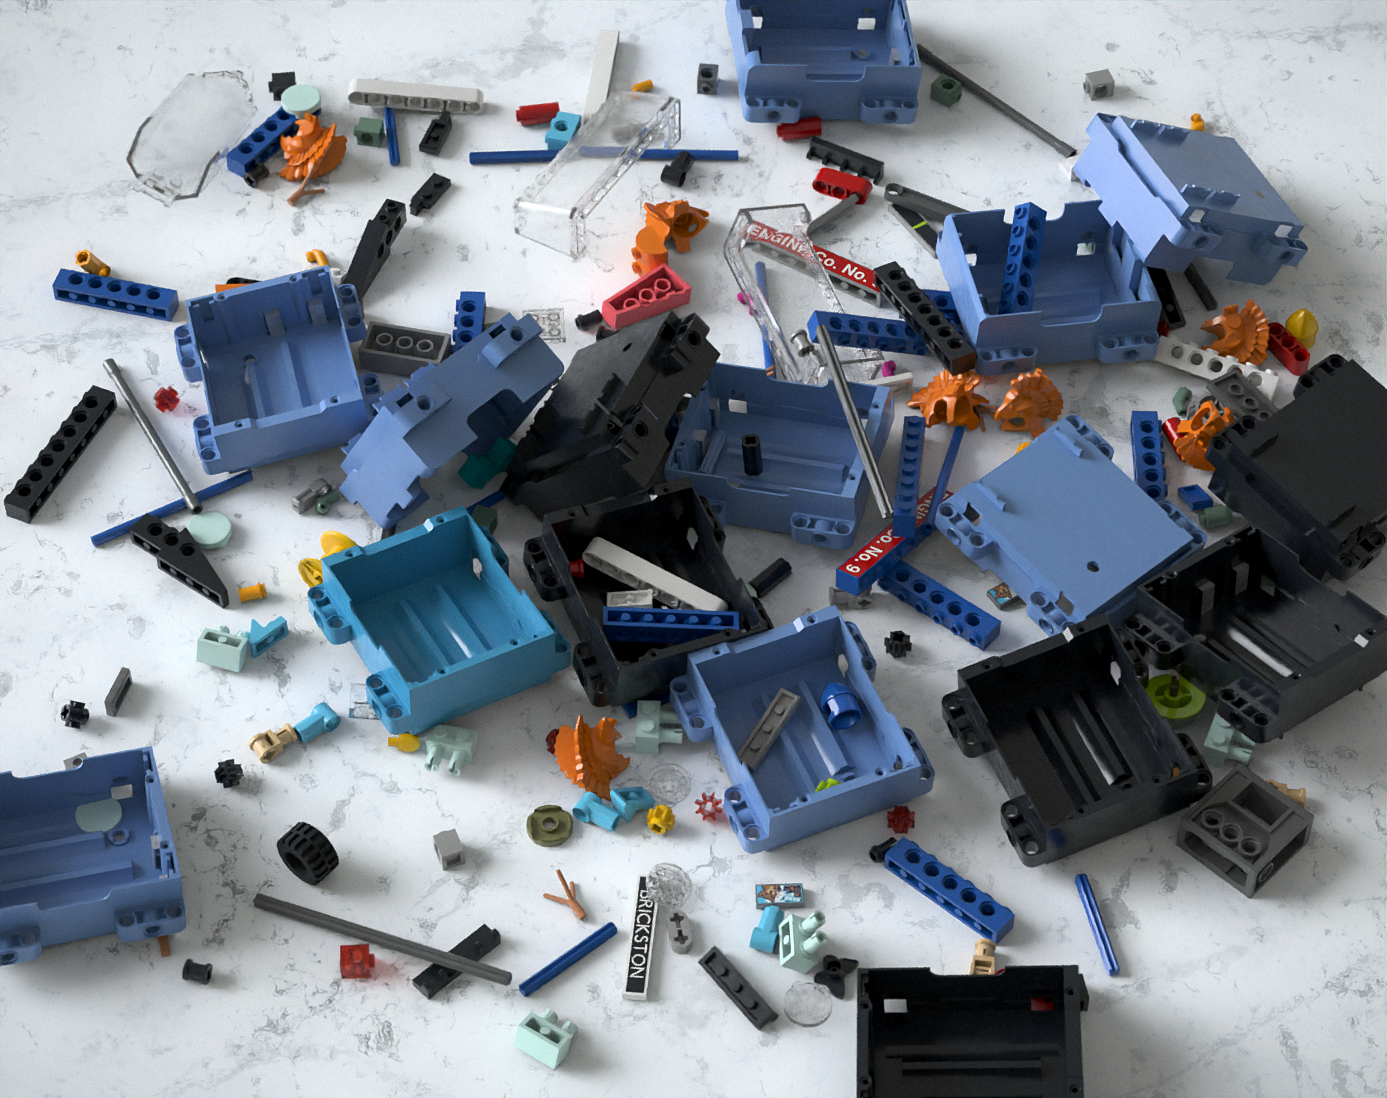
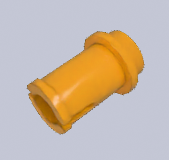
[238,582,267,602]

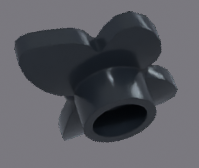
[814,955,859,1000]

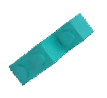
[457,437,519,489]

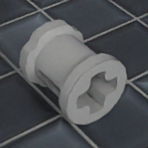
[789,329,815,357]

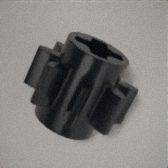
[884,630,912,658]
[60,700,89,729]
[214,759,244,788]

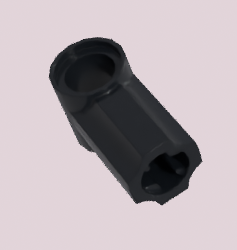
[661,150,694,188]

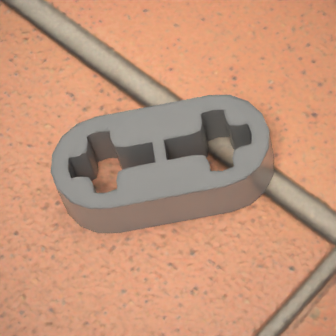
[667,910,692,954]

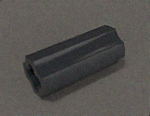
[741,433,763,476]
[748,558,792,598]

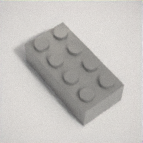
[359,321,452,376]

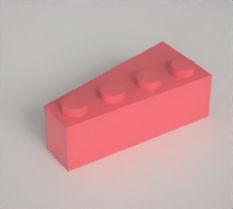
[601,263,692,330]

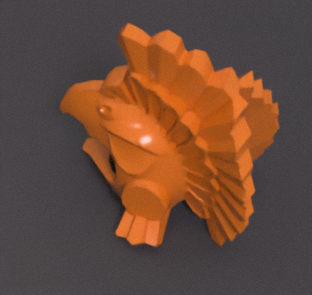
[279,112,348,182]
[643,199,709,253]
[1200,300,1270,374]
[994,368,1064,439]
[906,369,990,432]
[1173,400,1234,472]
[554,715,630,801]

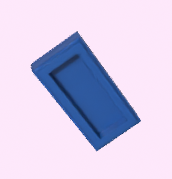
[1177,484,1214,511]

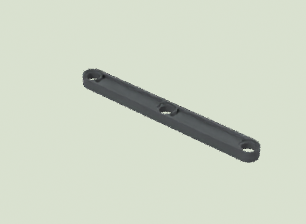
[884,183,971,222]

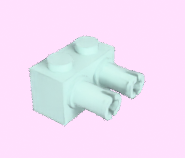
[196,624,250,672]
[635,700,682,754]
[1202,711,1256,769]
[424,724,478,776]
[778,910,827,974]
[513,1009,578,1069]

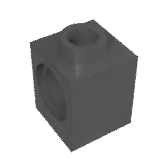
[697,63,719,95]

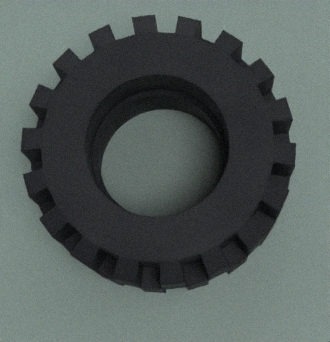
[276,822,339,885]

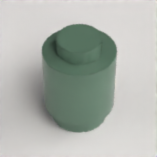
[1198,504,1232,529]

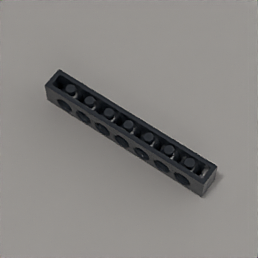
[873,261,977,376]
[4,385,118,524]

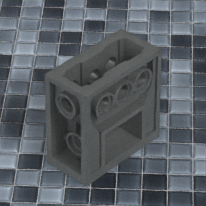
[1176,763,1314,899]

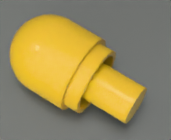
[388,733,420,752]

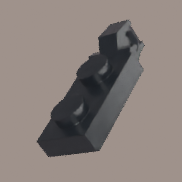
[419,110,452,155]
[409,173,451,217]

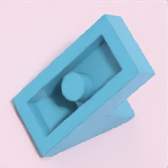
[249,616,289,659]
[610,786,656,823]

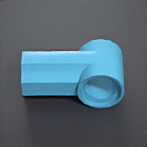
[293,702,341,744]
[572,792,622,832]
[750,905,785,954]

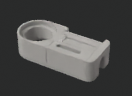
[291,478,332,515]

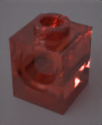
[340,944,375,979]

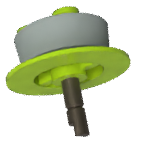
[1145,670,1206,730]

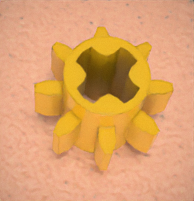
[646,805,676,834]

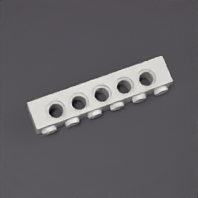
[1153,334,1282,403]

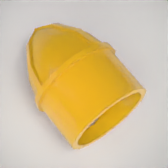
[1285,308,1319,350]

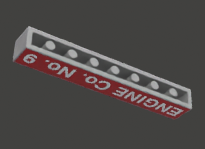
[740,218,887,308]

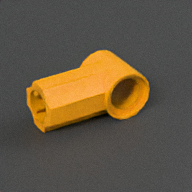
[75,249,111,277]

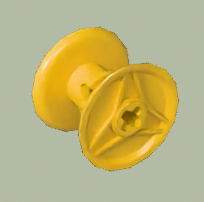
[298,530,357,588]

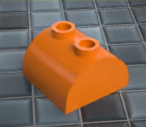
[631,225,668,277]

